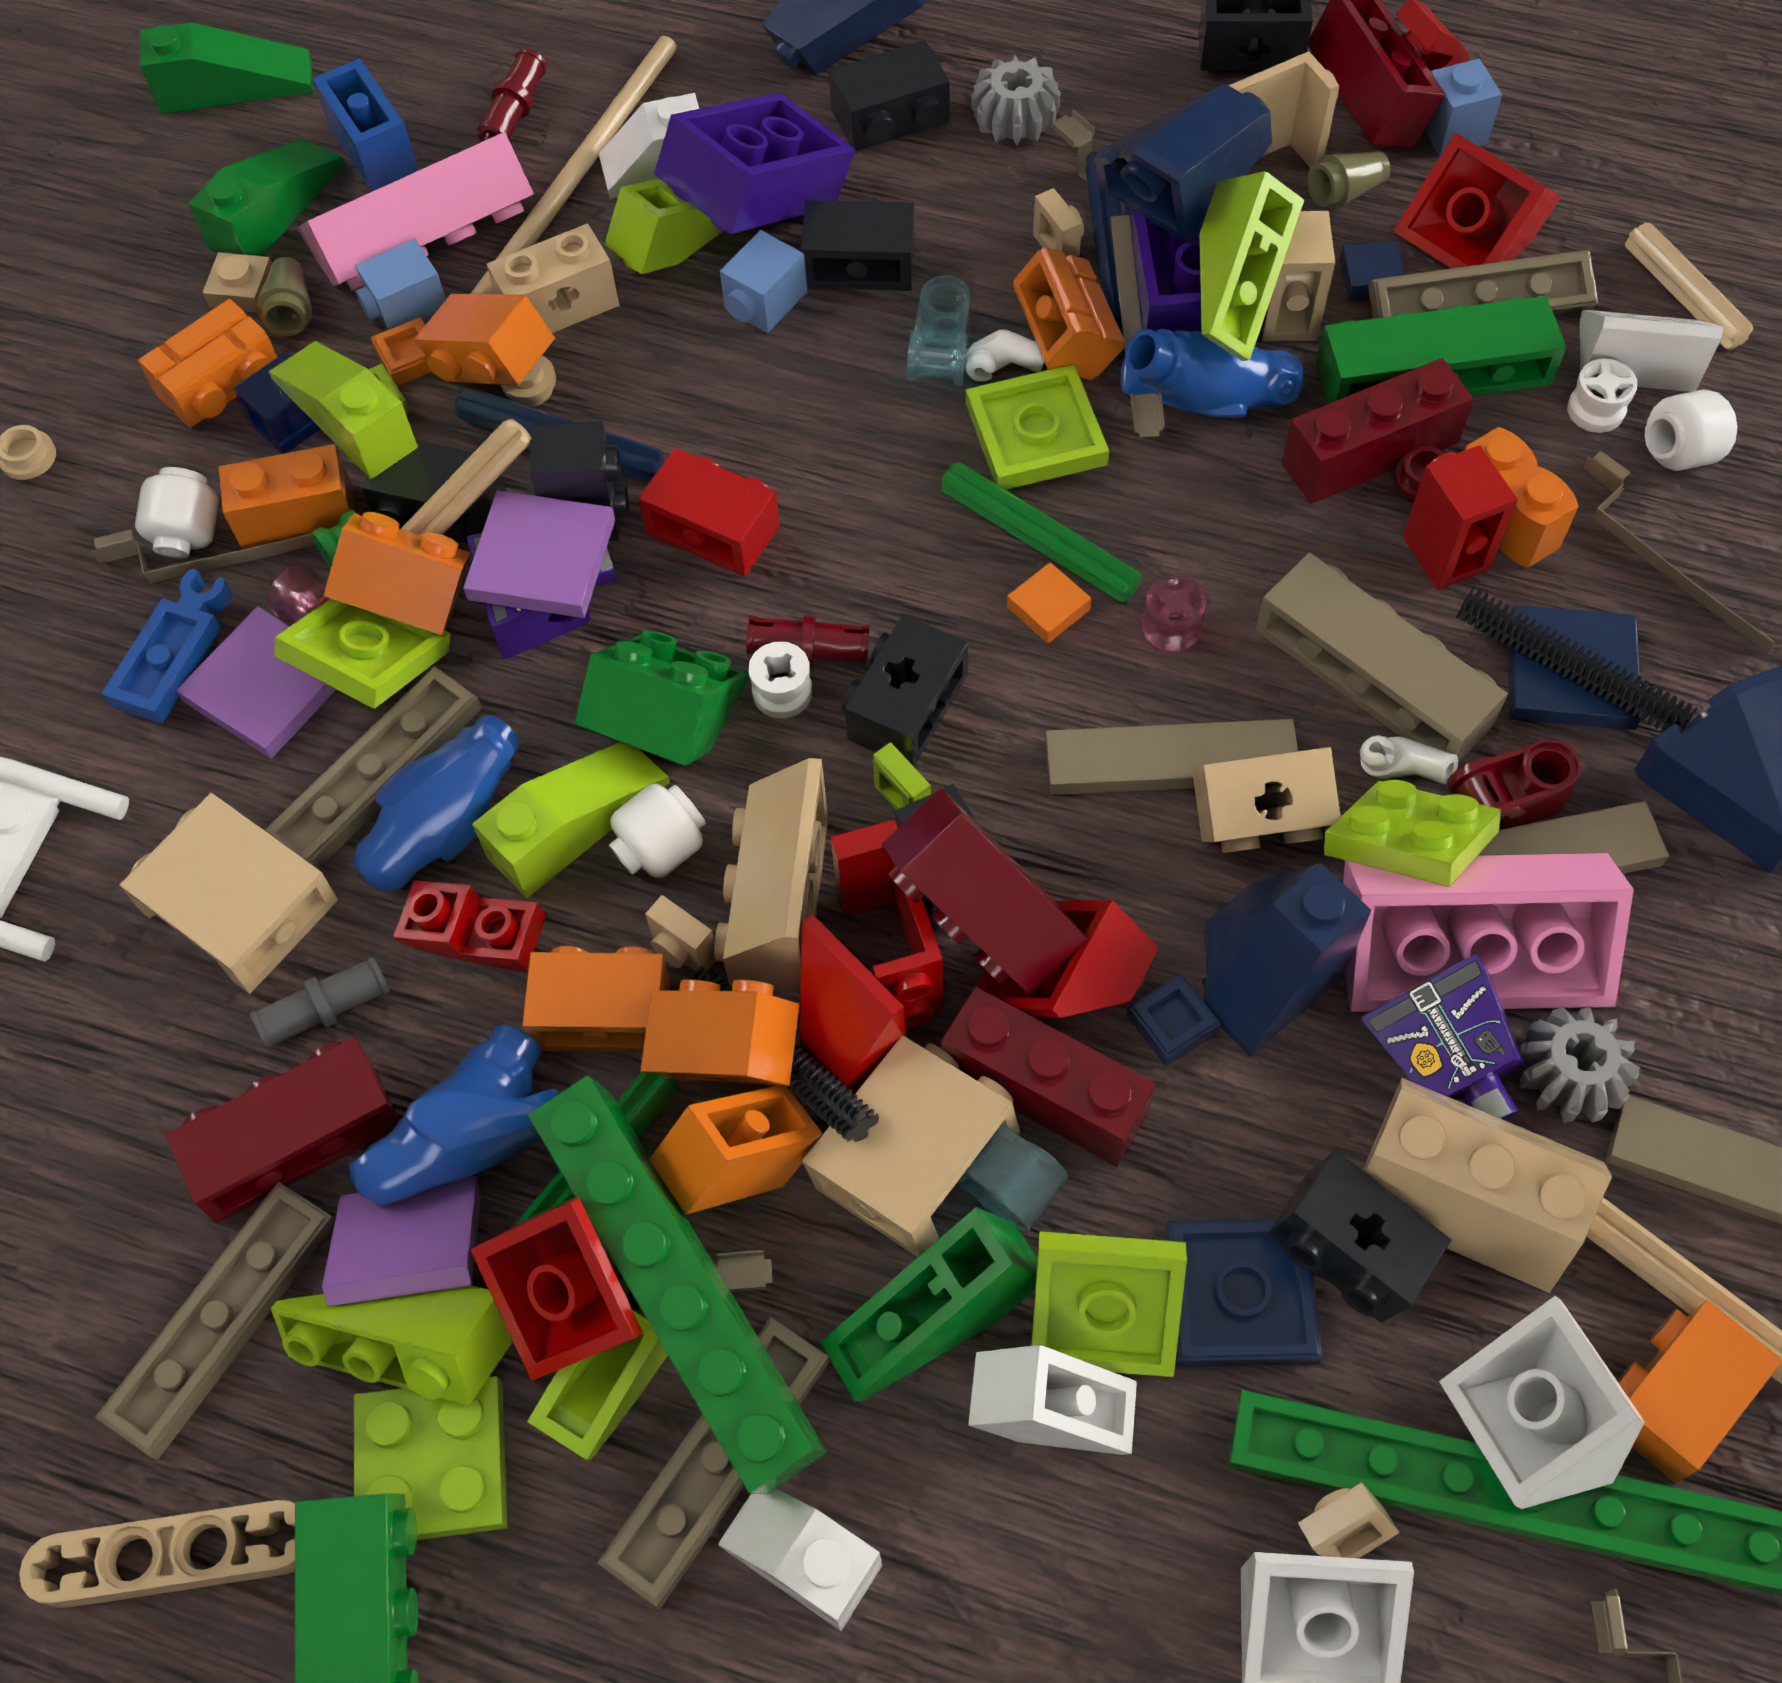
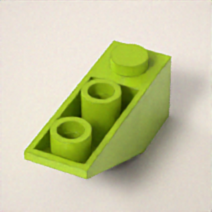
[271,1285,513,1406]

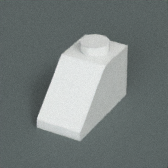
[599,93,699,199]
[968,1345,1137,1455]
[718,1488,882,1631]

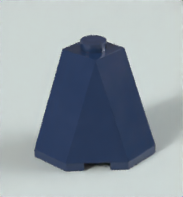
[762,0,926,75]
[1094,83,1272,244]
[1634,665,1782,873]
[1204,863,1371,1057]

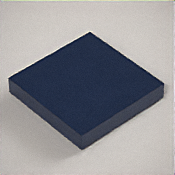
[1509,605,1641,730]
[1166,1219,1322,1367]

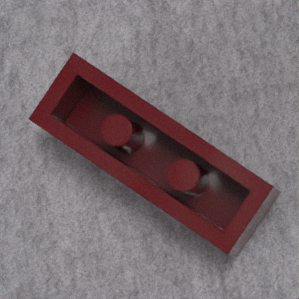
[1308,0,1446,148]
[1281,358,1474,504]
[882,787,1088,995]
[941,986,1156,1167]
[165,1037,400,1224]

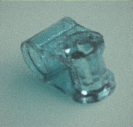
[906,275,970,386]
[956,1124,1068,1234]

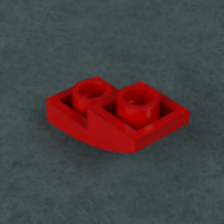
[1396,0,1470,71]
[393,880,547,971]

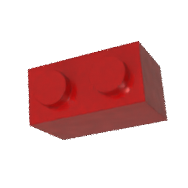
[1403,445,1518,591]
[638,448,780,577]

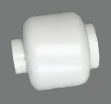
[1645,390,1738,471]
[135,467,219,559]
[608,784,706,878]

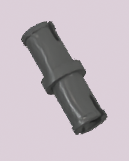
[249,955,390,1050]

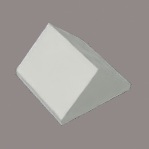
[1580,309,1724,392]
[1439,1296,1645,1509]
[1241,1552,1414,1683]

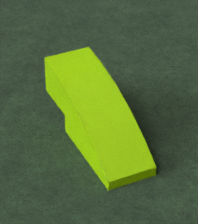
[527,1277,668,1461]

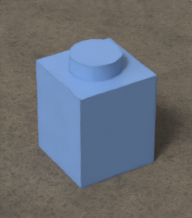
[1424,58,1502,156]
[720,230,807,333]
[355,238,446,331]

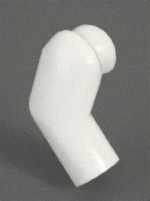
[965,329,1044,382]
[1360,735,1458,785]

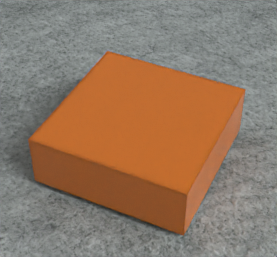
[370,317,432,387]
[1007,562,1092,644]

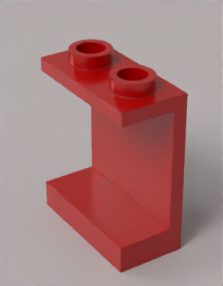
[830,819,943,1030]

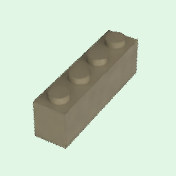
[1255,552,1508,762]

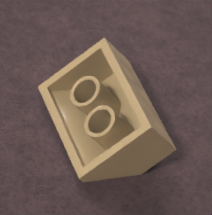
[714,758,829,992]
[1363,1078,1612,1293]

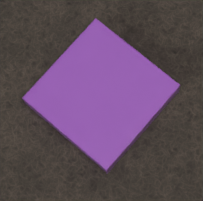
[463,490,615,618]
[176,606,337,759]
[322,1176,482,1306]

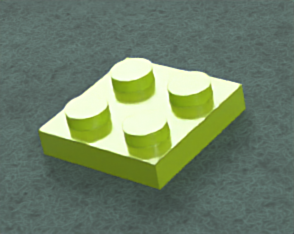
[965,364,1109,490]
[274,599,451,709]
[1324,780,1501,887]
[1031,1231,1187,1377]
[354,1376,508,1540]

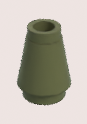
[1307,151,1391,209]
[256,257,313,337]

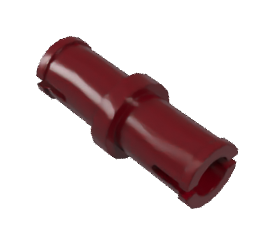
[477,48,547,142]
[746,615,870,664]

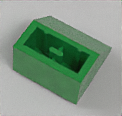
[574,631,749,766]

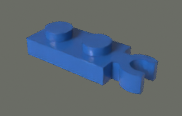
[101,569,232,724]

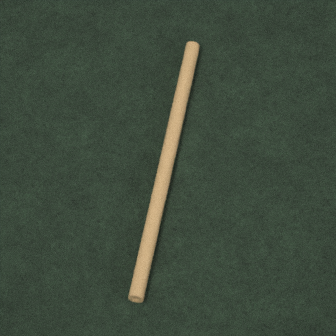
[470,36,677,294]

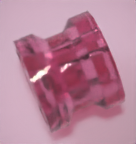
[267,564,331,624]
[1142,575,1207,652]

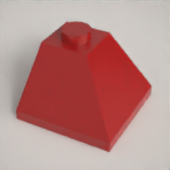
[1393,132,1562,269]
[976,900,1159,1018]
[800,914,906,1095]
[470,1197,643,1381]

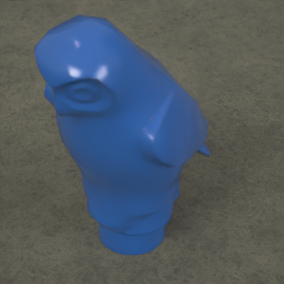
[1121,329,1304,418]
[354,715,520,892]
[349,1025,560,1207]

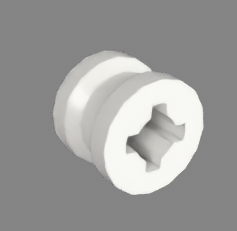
[1567,358,1638,433]
[749,642,812,718]

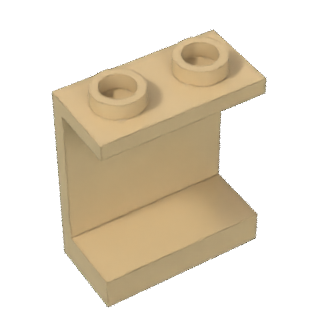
[1229,51,1340,168]
[119,792,338,994]
[802,1036,1020,1257]

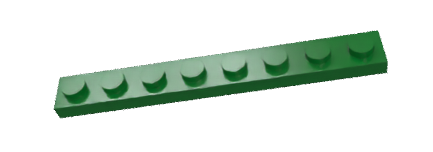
[1227,1390,1782,1596]

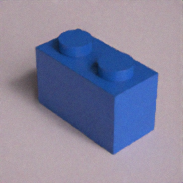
[312,58,419,191]

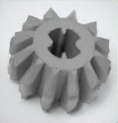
[971,54,1061,146]
[1519,1006,1640,1124]

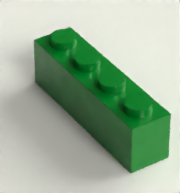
[1316,295,1567,404]
[295,1493,419,1683]

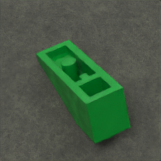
[140,22,313,114]
[188,139,346,256]
[820,1207,1038,1402]

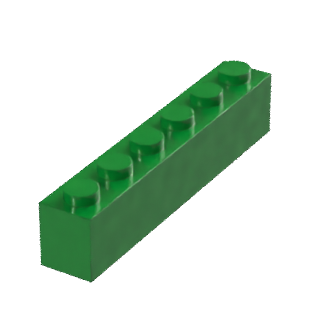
[528,1075,828,1495]

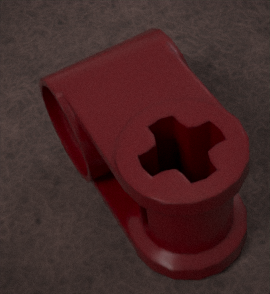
[1447,739,1582,830]

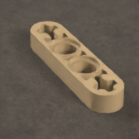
[19,1500,295,1608]

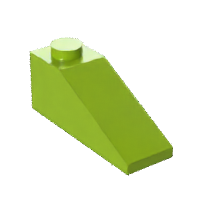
[1199,171,1304,361]
[604,179,723,274]
[269,341,418,479]
[472,742,670,899]

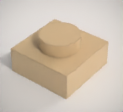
[1033,188,1084,257]
[202,252,272,313]
[645,895,715,972]
[1298,1482,1400,1559]

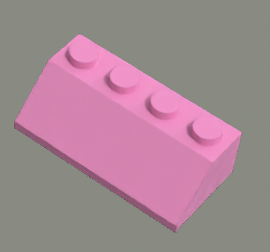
[297,132,534,291]
[1343,853,1634,1012]

